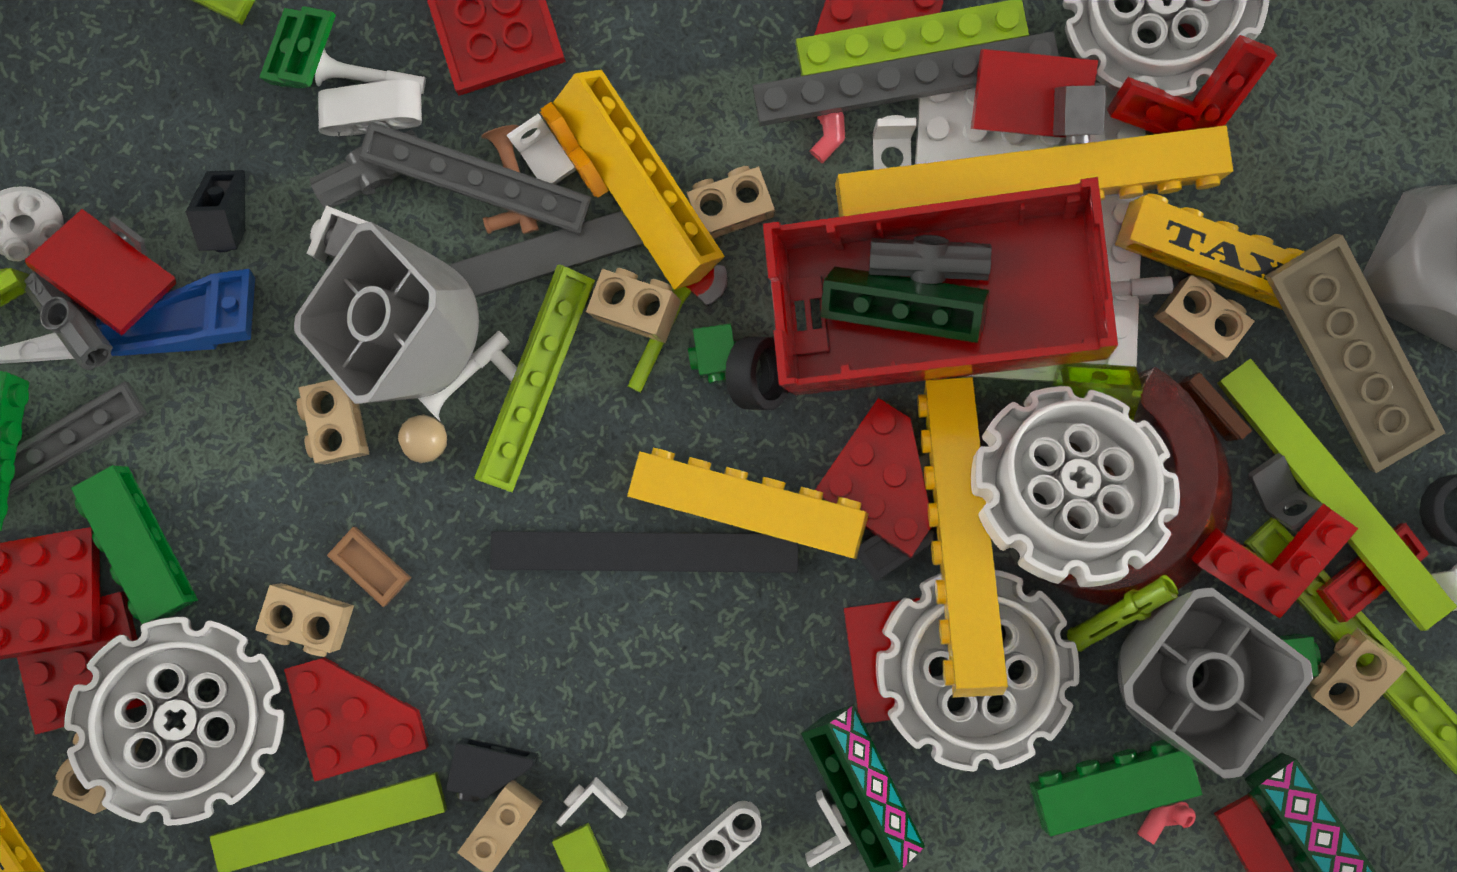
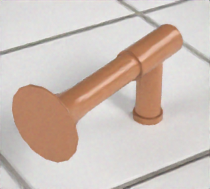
[481,125,539,234]

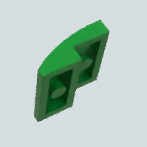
[259,6,336,88]

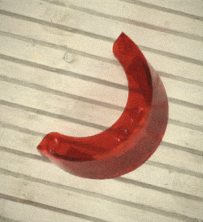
[1032,367,1233,606]

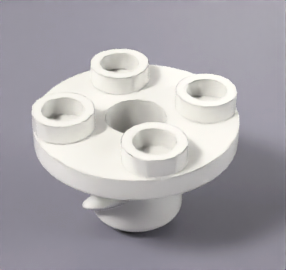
[0,186,64,261]

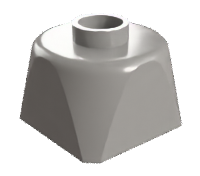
[1363,184,1457,351]
[294,222,479,404]
[1117,588,1313,779]

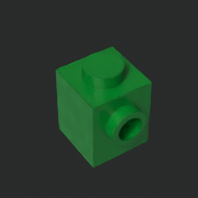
[688,323,738,384]

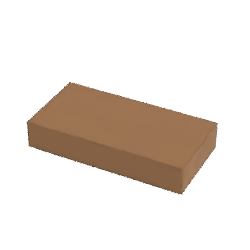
[327,527,411,607]

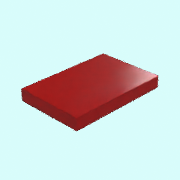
[971,49,1098,138]
[25,209,176,336]
[843,598,931,723]

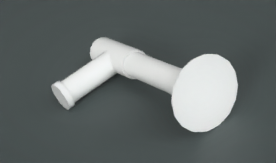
[315,48,426,94]
[418,330,517,421]

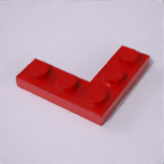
[1107,35,1277,134]
[1191,503,1358,619]

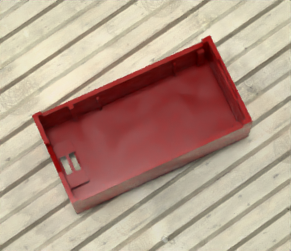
[763,177,1118,396]

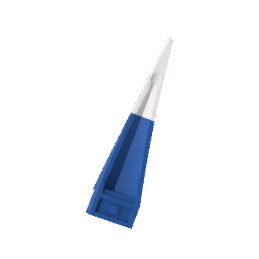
[0,269,255,364]

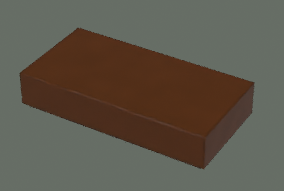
[1178,372,1252,441]

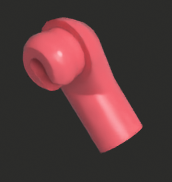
[810,112,845,163]
[1137,801,1196,844]

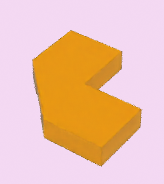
[540,102,609,198]

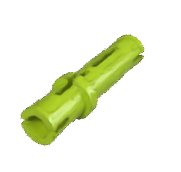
[1067,575,1179,652]

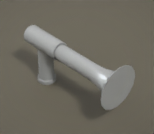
[1111,276,1173,304]

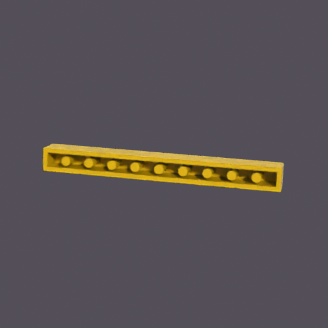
[835,125,1233,217]

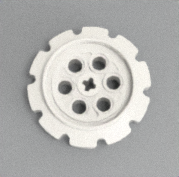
[1063,0,1269,98]
[971,386,1180,587]
[876,570,1079,772]
[64,617,285,826]

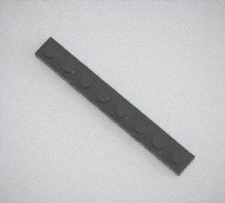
[753,31,1059,127]

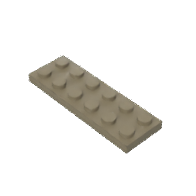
[1265,234,1445,473]

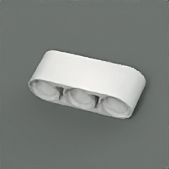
[318,79,422,136]
[667,801,762,872]

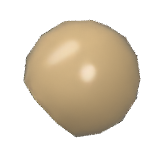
[398,414,447,463]

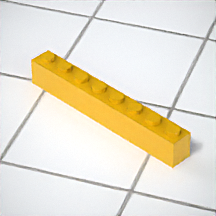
[917,377,1008,698]

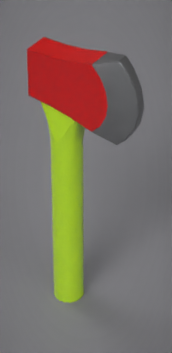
[627,265,727,393]

